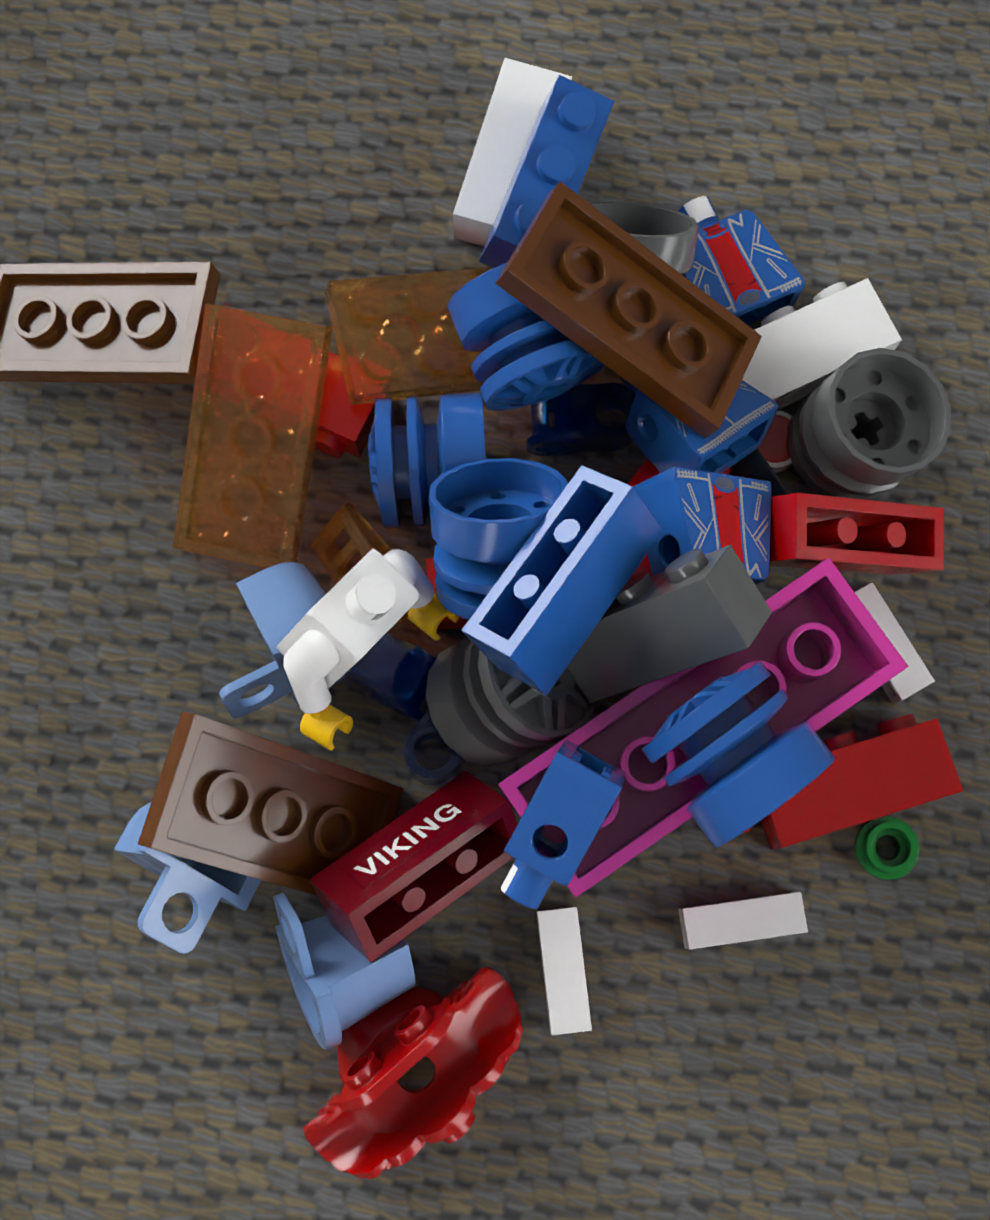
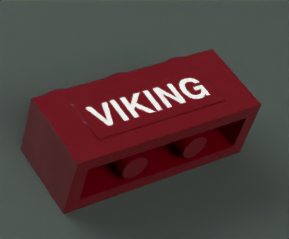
[310,771,518,963]

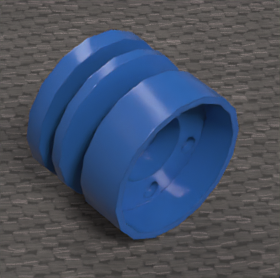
[447,262,605,411]
[368,393,486,528]
[429,458,568,620]
[641,661,835,847]

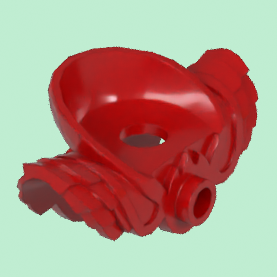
[303,966,523,1179]

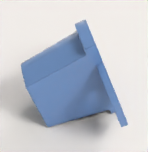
[219,562,368,718]
[114,802,261,954]
[273,892,416,1050]

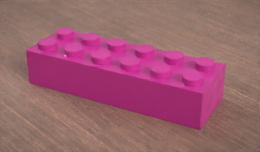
[498,557,909,898]

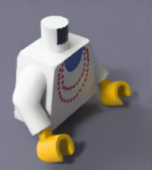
[276,548,459,751]

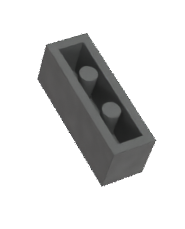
[567,544,772,703]

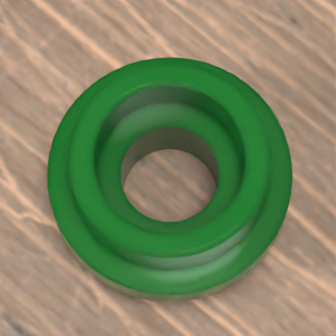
[854,816,919,880]

